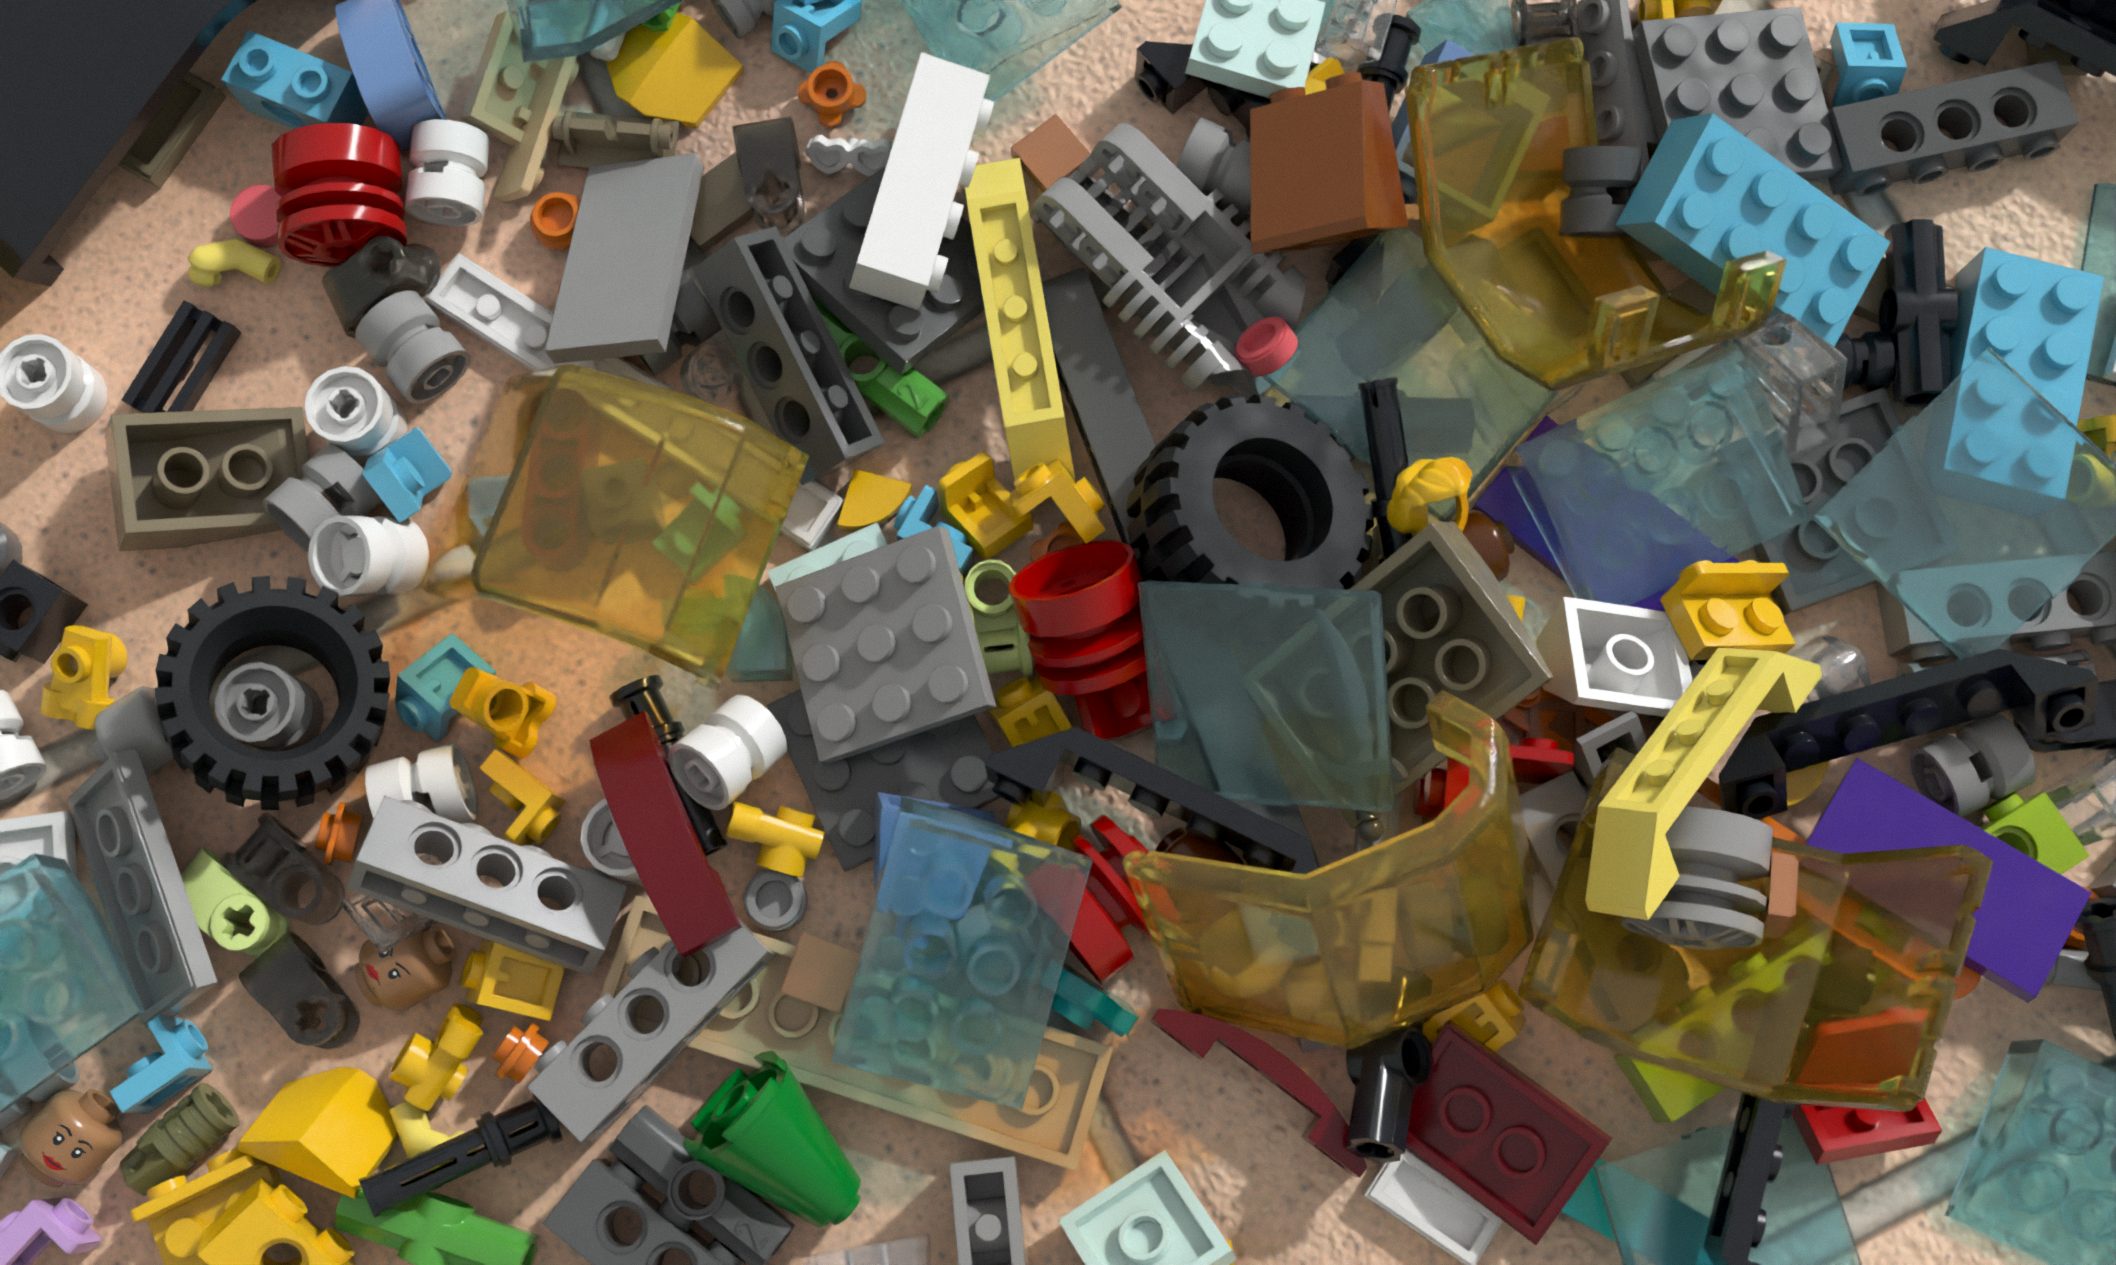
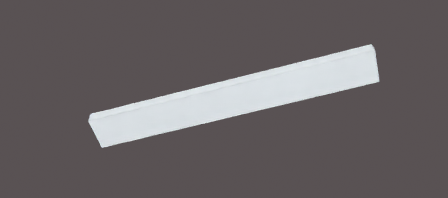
[424,253,844,552]

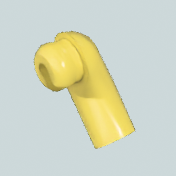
[188,238,282,287]
[389,1101,475,1170]

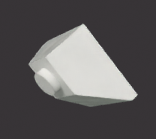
[1536,597,1692,717]

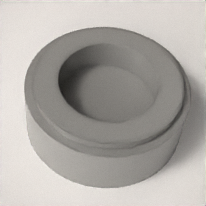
[743,869,808,932]

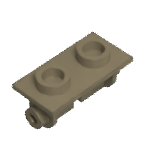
[553,111,680,169]

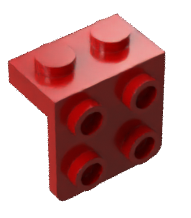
[1413,732,1574,835]
[1792,1009,1942,1165]

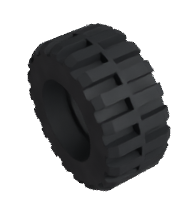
[1126,394,1374,643]

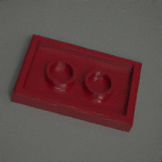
[1406,1020,1613,1245]

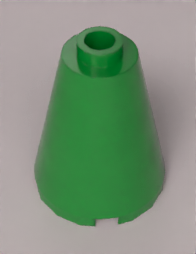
[683,1051,861,1227]

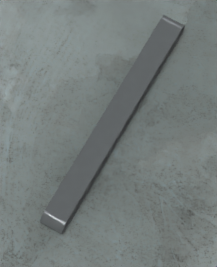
[1042,267,1319,891]

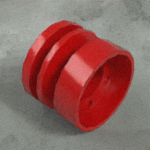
[271,123,407,267]
[1008,540,1163,695]
[1019,814,1186,986]

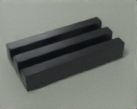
[121,300,241,413]

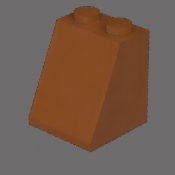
[1250,72,1409,254]

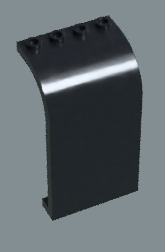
[0,0,347,287]

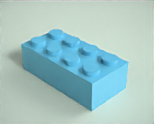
[1616,113,1890,347]
[1920,247,2104,519]

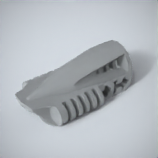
[1030,123,1307,399]

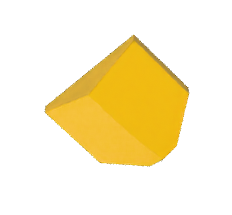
[605,12,744,128]
[238,1066,399,1199]

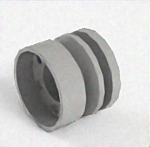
[1621,806,1773,950]

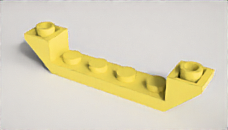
[965,158,1076,499]
[1585,648,1822,920]

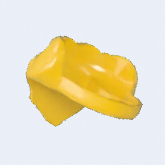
[1387,456,1473,537]

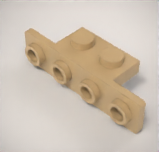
[460,0,597,202]

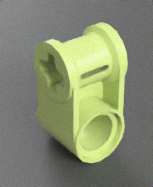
[964,559,1033,676]
[180,847,290,957]

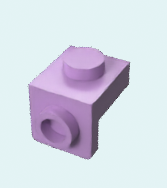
[0,1197,102,1265]

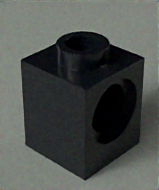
[0,559,88,664]

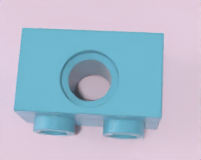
[221,30,369,129]

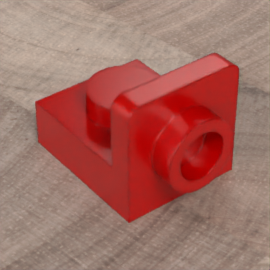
[1074,657,1181,741]

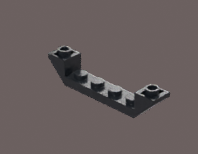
[1933,0,2116,77]
[1135,41,1384,319]
[1719,649,2098,820]
[985,727,1339,948]
[1703,949,1881,1265]

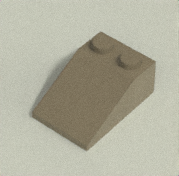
[105,407,309,551]

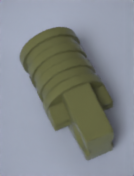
[120,1083,240,1196]

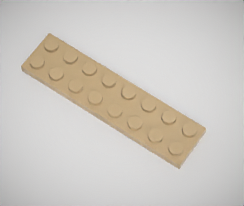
[599,895,1114,1171]

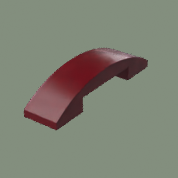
[589,711,742,958]
[1150,1009,1367,1178]

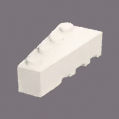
[849,52,994,310]

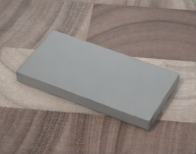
[545,153,704,364]
[67,748,218,1028]

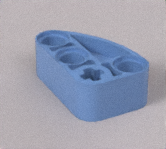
[335,0,447,152]

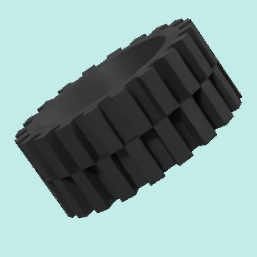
[155,576,391,810]

